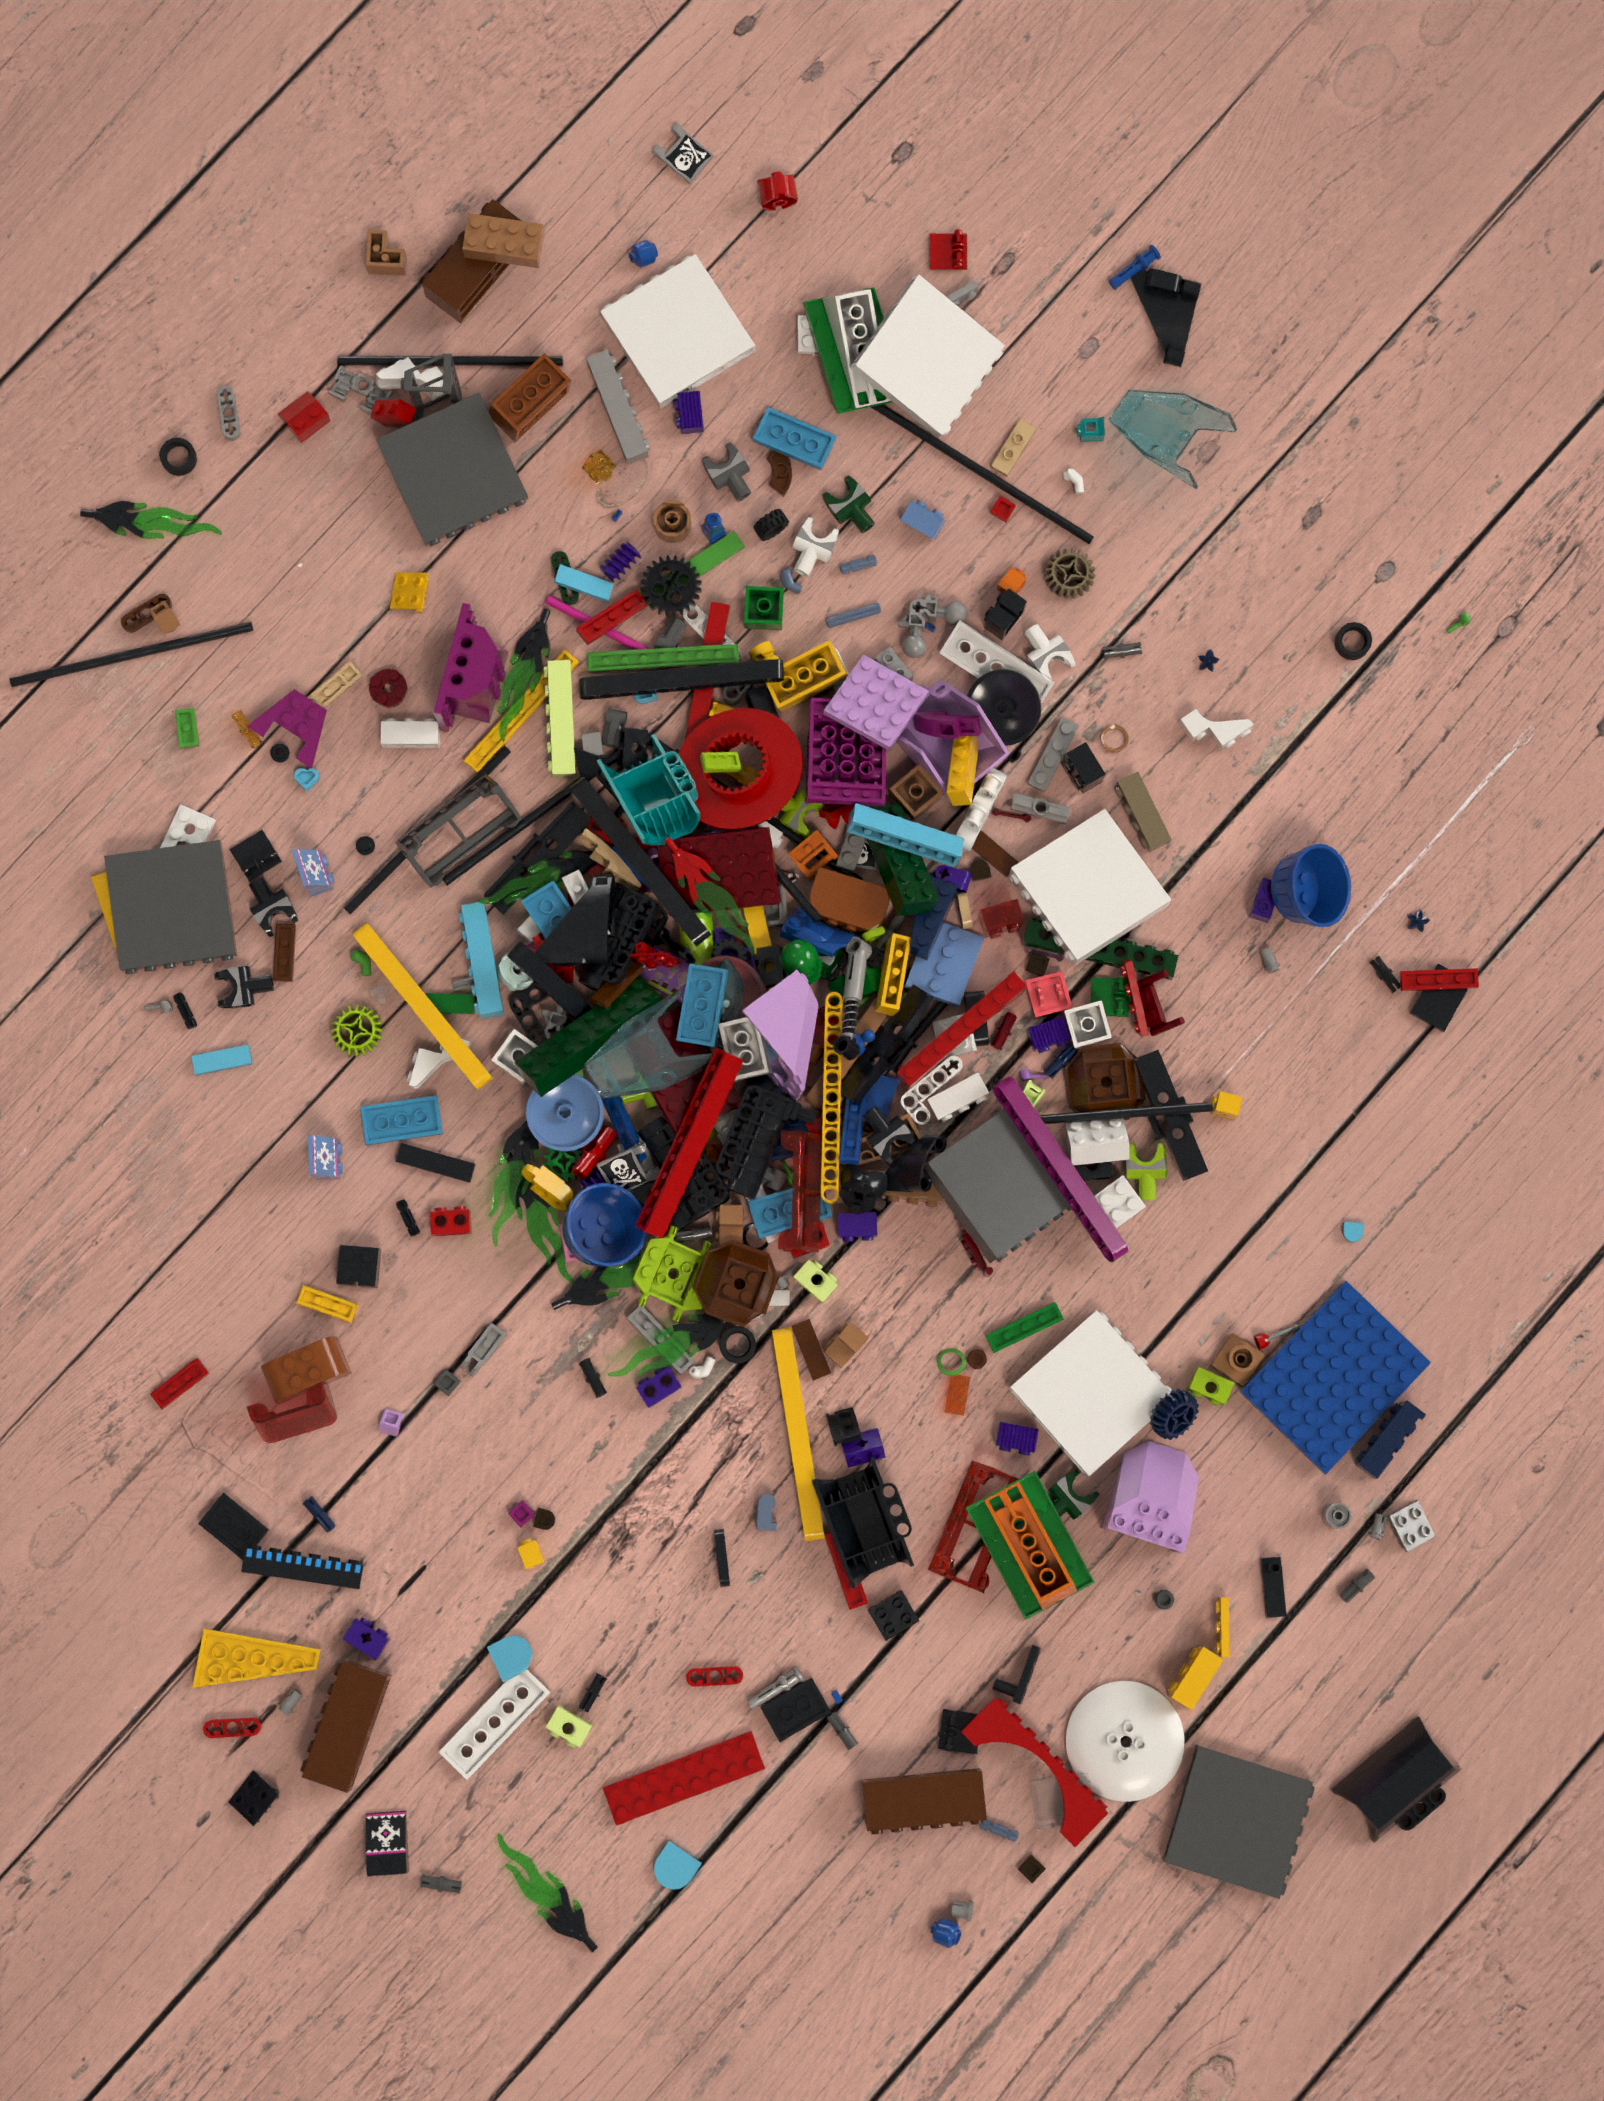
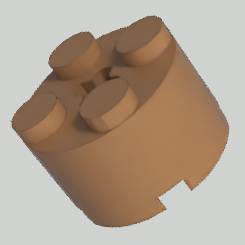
[653,500,692,543]

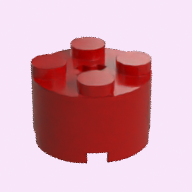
[757,171,798,211]

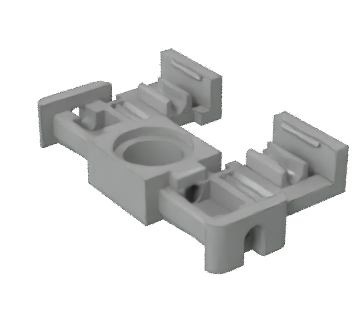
[328,366,393,415]

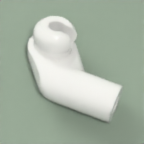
[1063,469,1084,495]
[689,1356,716,1379]

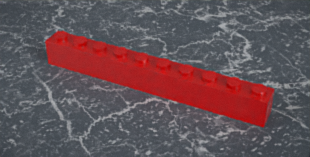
[635,1048,743,1239]

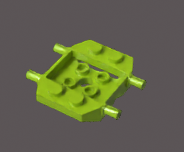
[631,1225,712,1323]

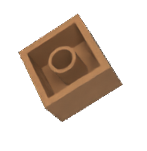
[889,764,943,822]

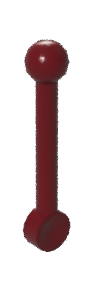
[992,809,1031,823]

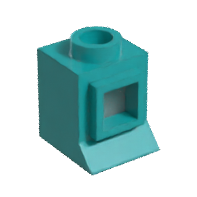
[1077,416,1105,442]

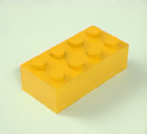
[766,640,849,712]

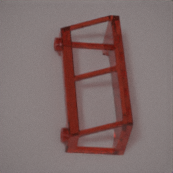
[778,1131,822,1253]
[928,1460,1018,1593]

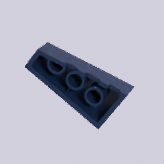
[1355,1401,1426,1479]

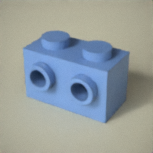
[900,500,946,540]

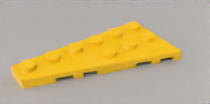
[192,1629,321,1688]

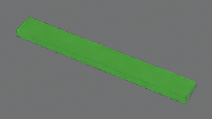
[587,644,739,672]

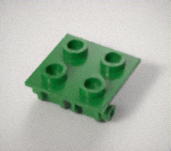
[1090,977,1129,1017]

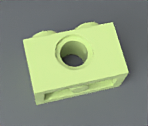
[793,1259,838,1304]
[546,1706,593,1748]

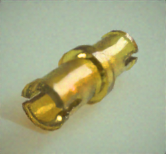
[232,711,262,748]

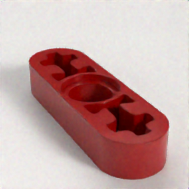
[686,1666,743,1687]
[203,1717,262,1738]

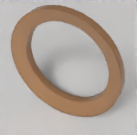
[1101,725,1129,752]

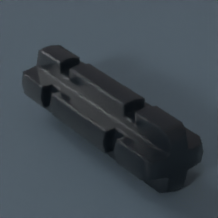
[173,993,197,1029]
[396,1199,420,1237]

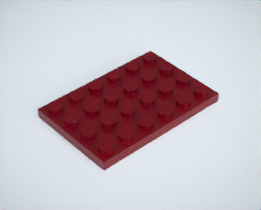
[657,827,781,916]
[620,1006,741,1136]

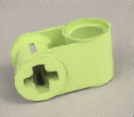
[1023,1080,1046,1107]

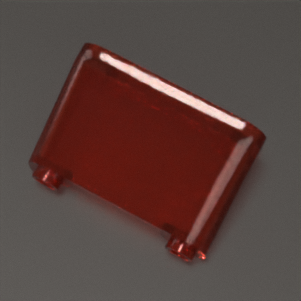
[247,1383,337,1443]

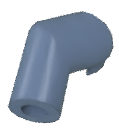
[780,568,802,594]

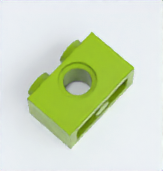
[1187,1367,1234,1407]

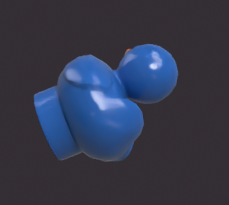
[854,1029,875,1055]

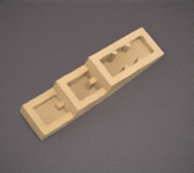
[577,829,641,892]

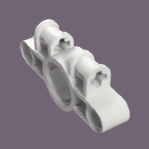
[956,768,1007,852]

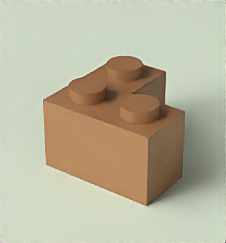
[366,230,407,275]
[715,1205,744,1245]
[824,1322,868,1368]

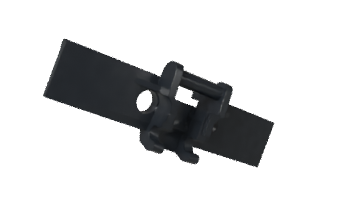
[484,801,592,915]
[841,985,934,1104]
[1133,1050,1208,1181]

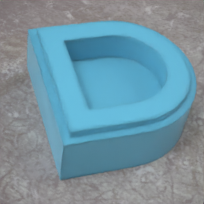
[1343,1222,1364,1242]

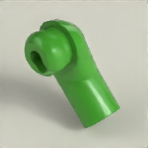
[350,950,371,976]

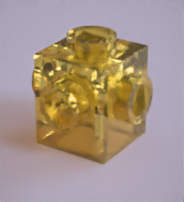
[581,450,616,483]

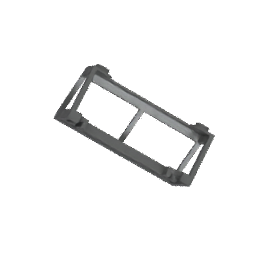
[401,353,462,422]
[395,774,522,888]

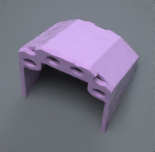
[896,680,1010,800]
[742,970,819,1102]
[1101,1441,1199,1553]

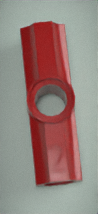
[572,1126,617,1180]

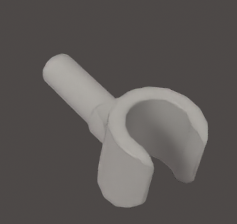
[144,1000,173,1013]
[777,1264,797,1290]

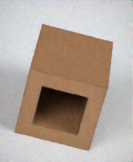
[149,600,180,635]

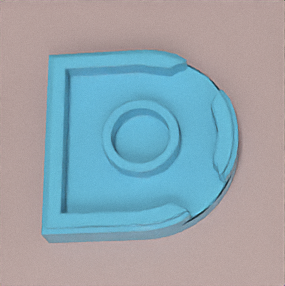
[487,1635,533,1682]
[654,1840,702,1889]

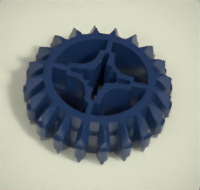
[1150,1388,1199,1440]

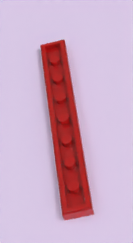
[685,602,730,740]

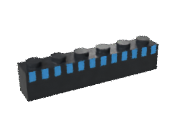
[241,1545,364,1589]

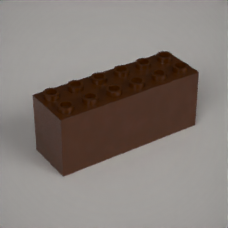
[422,199,521,323]
[300,1660,392,1793]
[862,1768,987,1834]

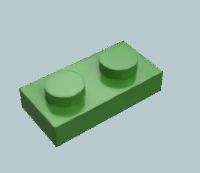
[175,708,199,749]

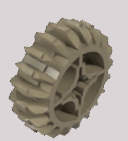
[1044,548,1095,599]

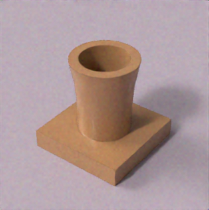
[1211,1333,1265,1387]

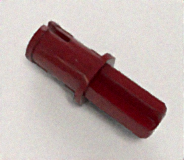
[991,1012,1017,1050]

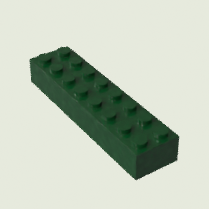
[514,976,667,1097]

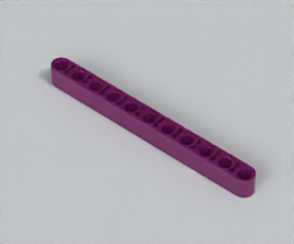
[993,1076,1128,1262]

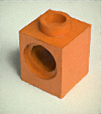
[997,567,1027,594]

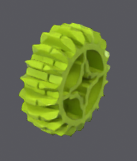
[330,1005,383,1057]

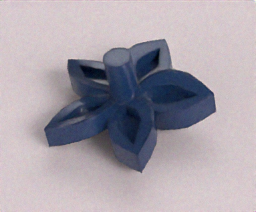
[1199,649,1219,672]
[1407,910,1430,933]

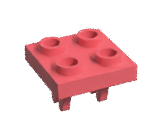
[1025,971,1073,1018]

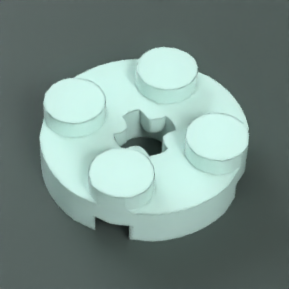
[497,954,533,991]

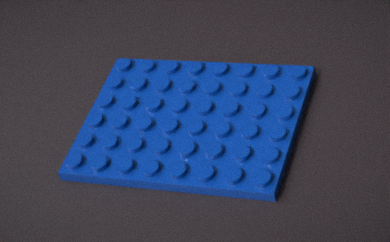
[1240,1281,1431,1475]

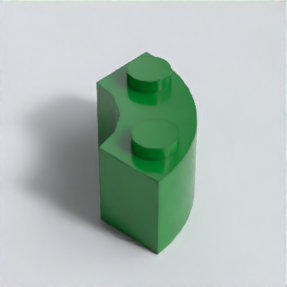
[828,966,881,1005]

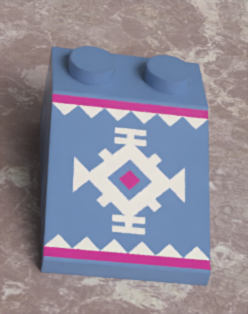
[292,849,335,897]
[308,1135,343,1180]

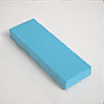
[554,564,614,602]
[191,1045,253,1075]

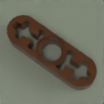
[121,594,172,633]

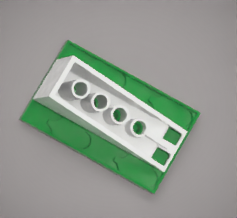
[803,287,892,414]

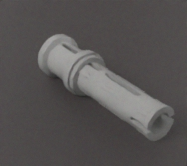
[747,1666,805,1710]

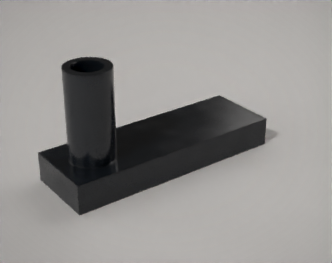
[1260,1557,1287,1618]
[992,1645,1041,1704]

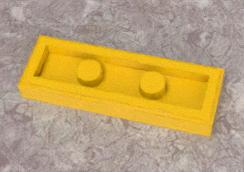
[296,1285,358,1323]

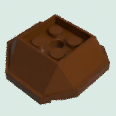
[1064,1043,1146,1120]
[692,1240,779,1327]

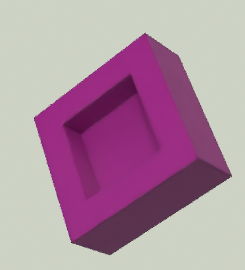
[508,1500,536,1528]

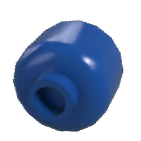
[629,240,658,268]
[930,1918,962,1948]

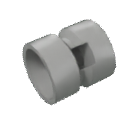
[1322,1503,1352,1529]

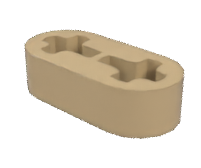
[957,892,973,929]

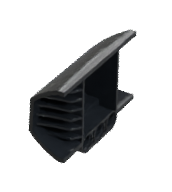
[812,1457,914,1589]
[1331,1717,1462,1843]

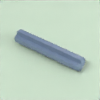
[826,603,881,628]

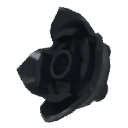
[839,1164,888,1214]

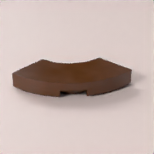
[767,450,792,497]

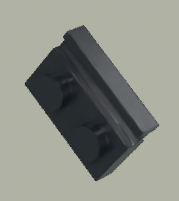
[826,1407,862,1446]

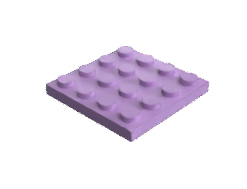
[823,655,929,750]

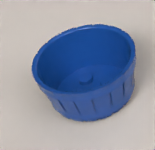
[1271,844,1351,927]
[562,1183,647,1267]

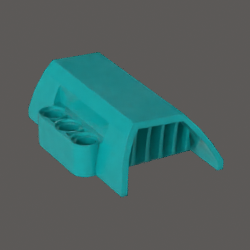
[597,734,701,845]

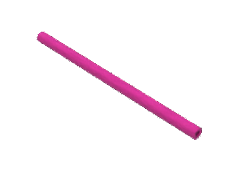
[545,595,685,669]

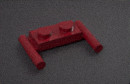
[1137,969,1185,1036]
[960,1225,993,1277]

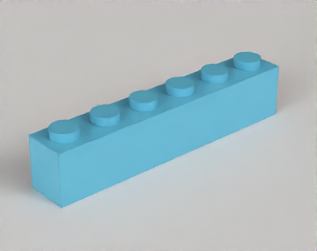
[846,803,964,867]
[459,901,505,1020]

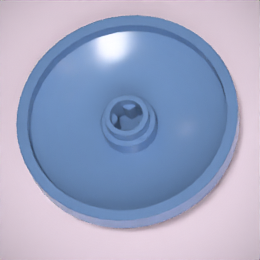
[526,1075,604,1151]

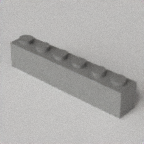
[587,350,650,465]

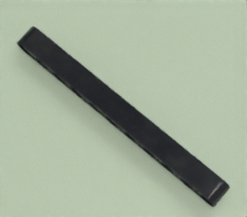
[579,659,784,700]
[569,776,712,947]

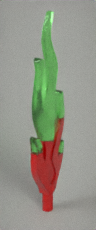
[664,837,755,956]

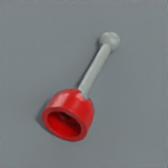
[1254,1324,1300,1350]

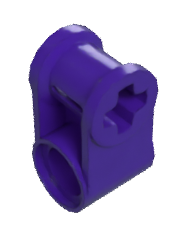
[934,865,972,893]

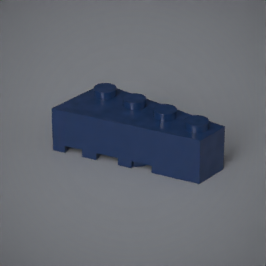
[910,875,958,961]

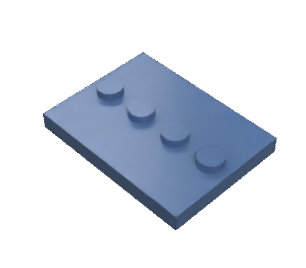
[905,923,984,1008]

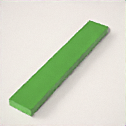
[640,531,745,609]

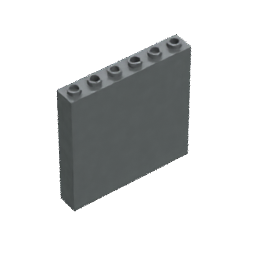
[376,392,528,547]
[104,840,238,974]
[923,1110,1072,1263]
[1163,1745,1315,1899]

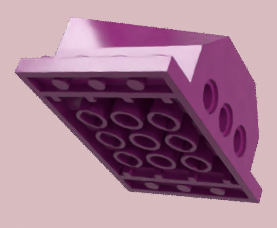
[433,603,509,732]
[806,698,886,807]

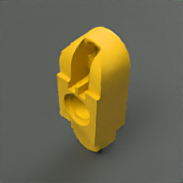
[521,1164,573,1211]

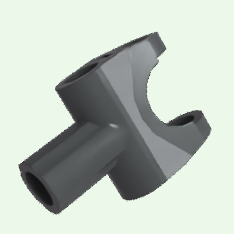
[702,442,752,501]

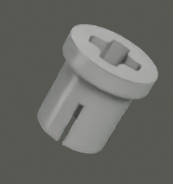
[951,1900,974,1922]

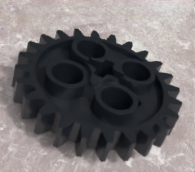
[640,555,702,617]

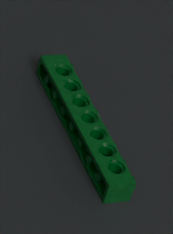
[1022,918,1179,980]

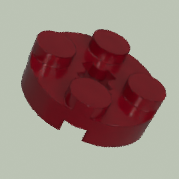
[369,669,408,708]

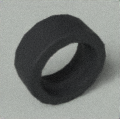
[159,438,197,476]
[1334,622,1372,660]
[719,1326,756,1364]

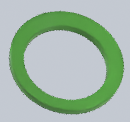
[937,1348,966,1376]

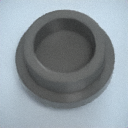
[1154,1590,1174,1610]

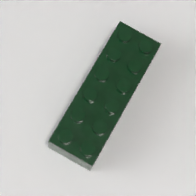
[867,803,939,916]

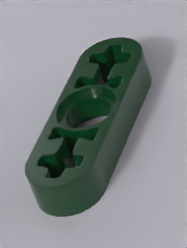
[551,551,579,605]

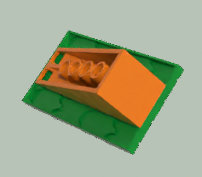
[966,1471,1095,1620]

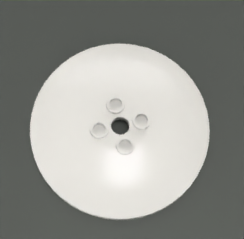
[1065,1681,1184,1802]

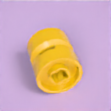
[749,641,779,661]

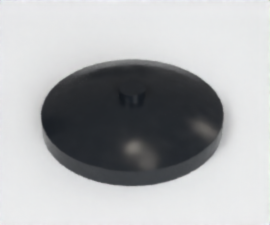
[967,669,1042,746]

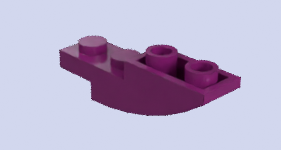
[913,711,982,739]

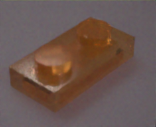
[944,1375,970,1416]

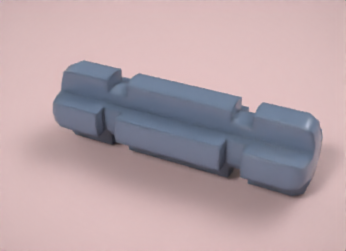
[840,555,877,575]
[980,1820,1019,1842]

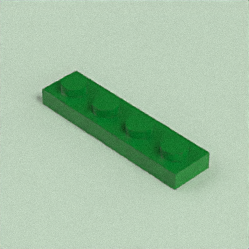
[985,1302,1064,1353]

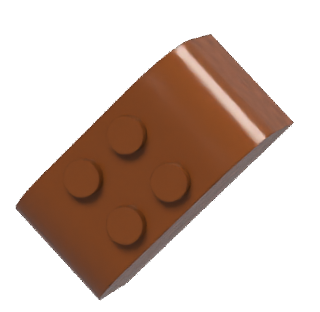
[810,867,890,935]
[261,1336,352,1404]

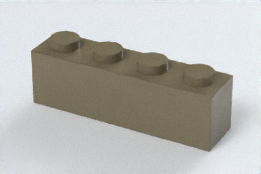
[1115,772,1171,852]

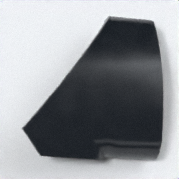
[885,1135,947,1192]

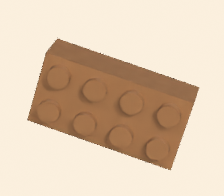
[462,213,545,268]

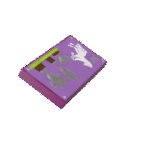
[638,941,689,1004]

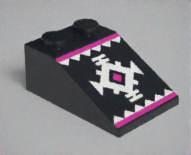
[366,1811,409,1877]

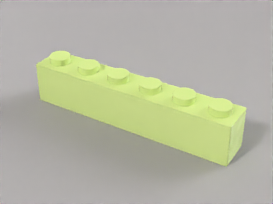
[544,660,575,777]

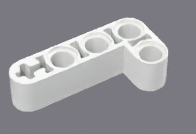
[900,1056,962,1127]

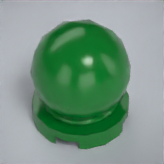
[780,939,823,985]

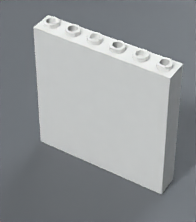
[600,254,756,409]
[850,275,1005,437]
[1009,809,1171,965]
[1008,1310,1172,1477]

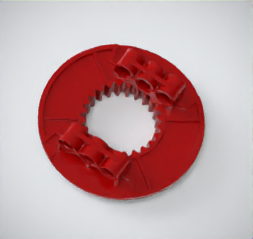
[678,708,803,831]

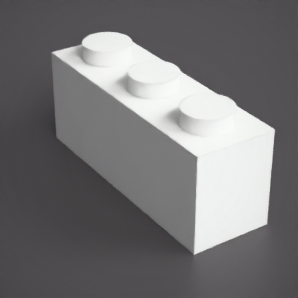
[381,718,440,748]
[926,1073,989,1123]

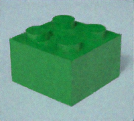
[744,586,784,630]

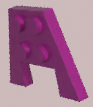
[247,689,327,769]

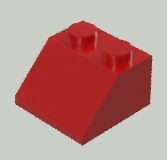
[278,392,331,443]

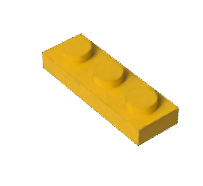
[1215,1597,1230,1658]

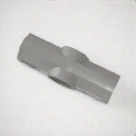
[1010,793,1070,824]

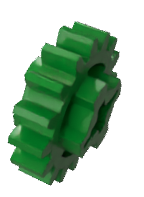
[543,1148,583,1183]

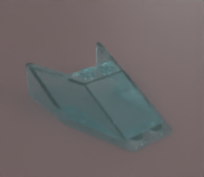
[1108,390,1237,489]
[584,989,713,1098]

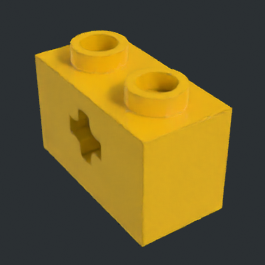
[1210,1091,1243,1120]

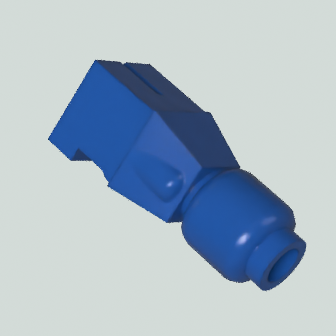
[701,512,726,545]

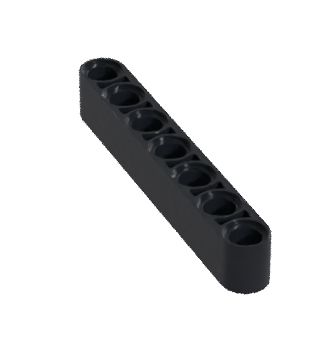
[507,941,592,1020]

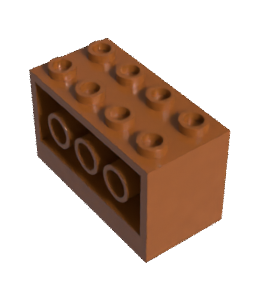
[489,353,571,443]

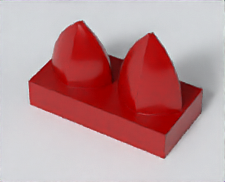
[818,804,854,829]

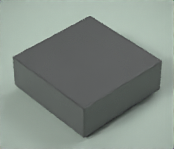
[434,1369,461,1396]

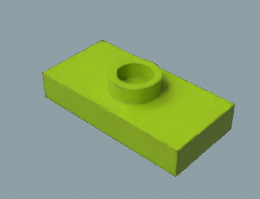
[700,752,742,773]

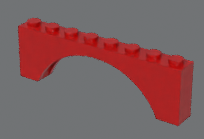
[895,972,1027,1091]
[961,1698,1108,1847]

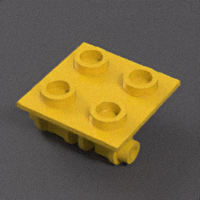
[390,572,429,613]

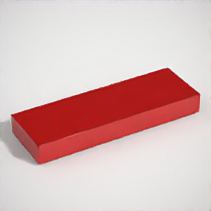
[150,1358,210,1410]

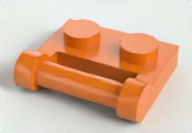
[788,829,839,880]

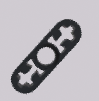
[714,1529,730,1587]

